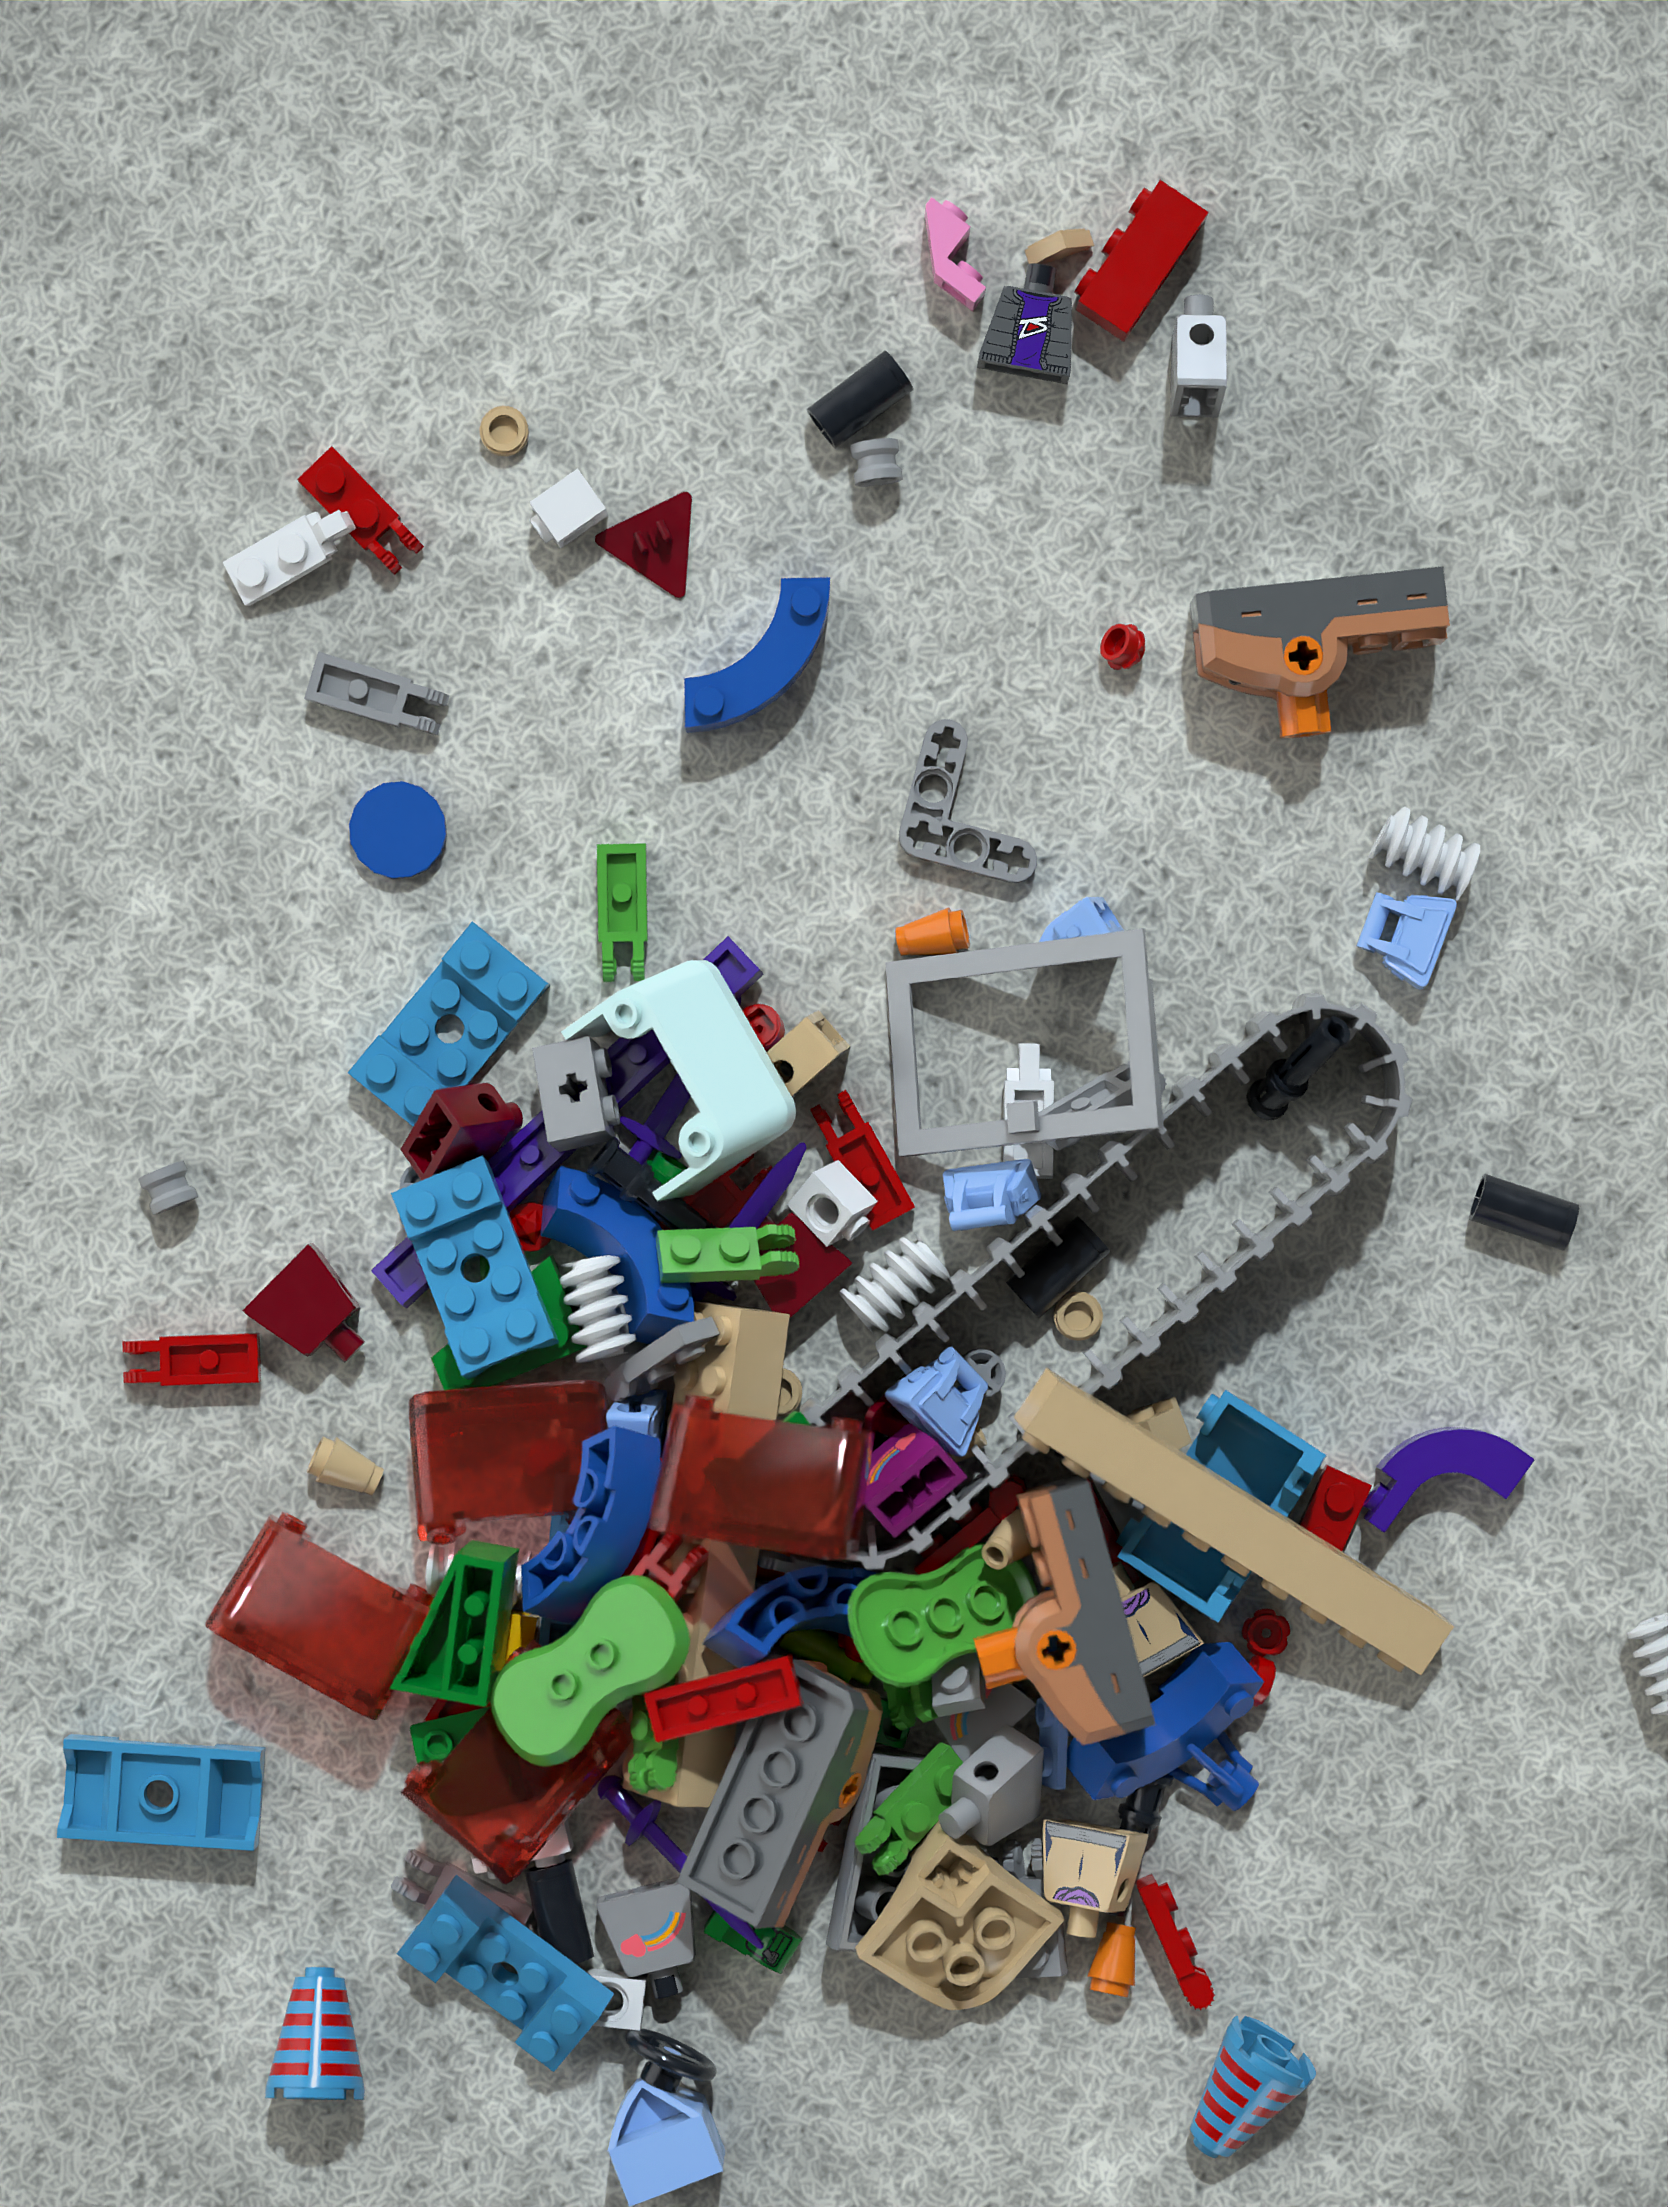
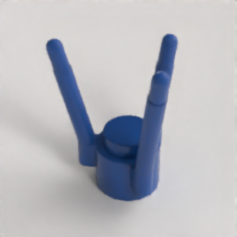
[1168,1731,1259,1811]

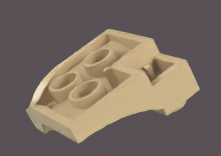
[855,1821,1065,2010]

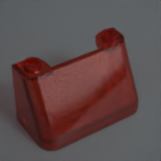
[408,1380,610,1545]
[648,1394,875,1559]
[205,1512,435,1720]
[400,1639,633,1884]

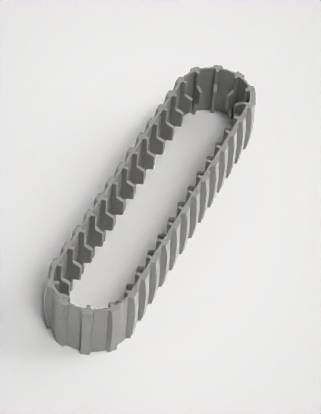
[800,993,1412,1571]

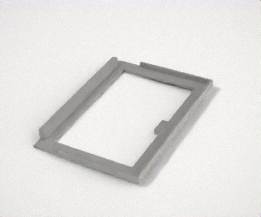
[885,928,1164,1157]

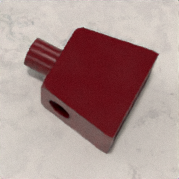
[400,1083,523,1180]
[754,1212,853,1319]
[242,1243,365,1363]

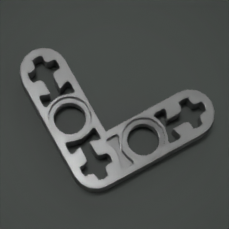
[899,719,1037,883]

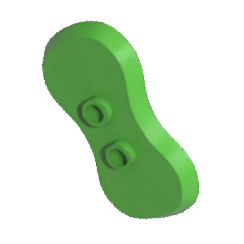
[848,1542,1038,1686]
[490,1575,690,1766]

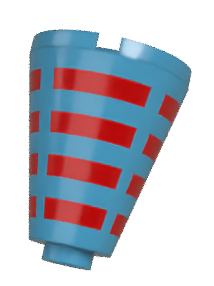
[265,1967,365,2100]
[1190,2016,1316,2158]

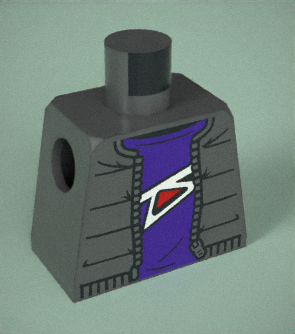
[977,263,1072,384]

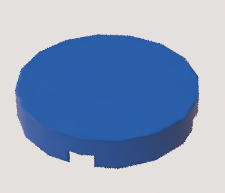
[349,781,447,879]

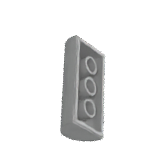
[826,1747,934,1952]

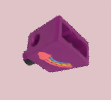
[857,1423,967,1538]

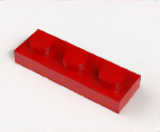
[643,1655,804,1743]

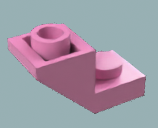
[925,197,986,312]

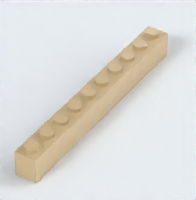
[1014,1368,1454,1675]

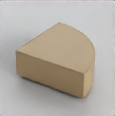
[1024,228,1094,264]

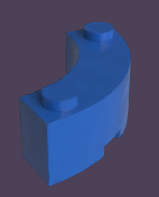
[684,577,830,733]
[541,1166,694,1344]
[521,1426,662,1623]
[702,1565,878,1668]
[1067,1642,1264,1800]

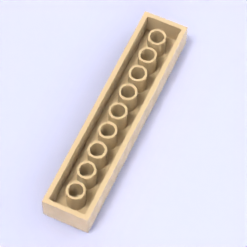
[623,1300,790,1807]

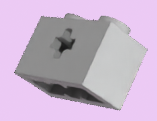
[532,1035,620,1152]

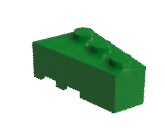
[431,1255,588,1403]
[390,1540,519,1707]

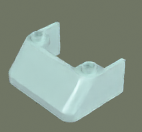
[561,960,796,1201]

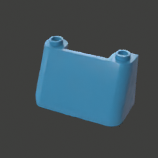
[1116,1390,1326,1622]

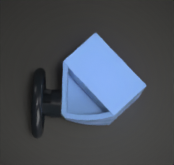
[608,2028,725,2207]

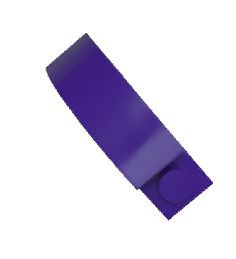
[1363,1427,1535,1533]

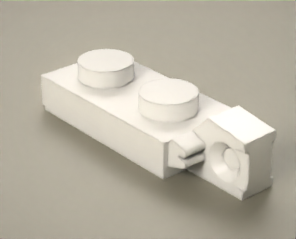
[223,510,356,606]
[1003,1043,1054,1179]

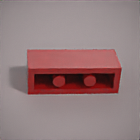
[1074,180,1209,342]

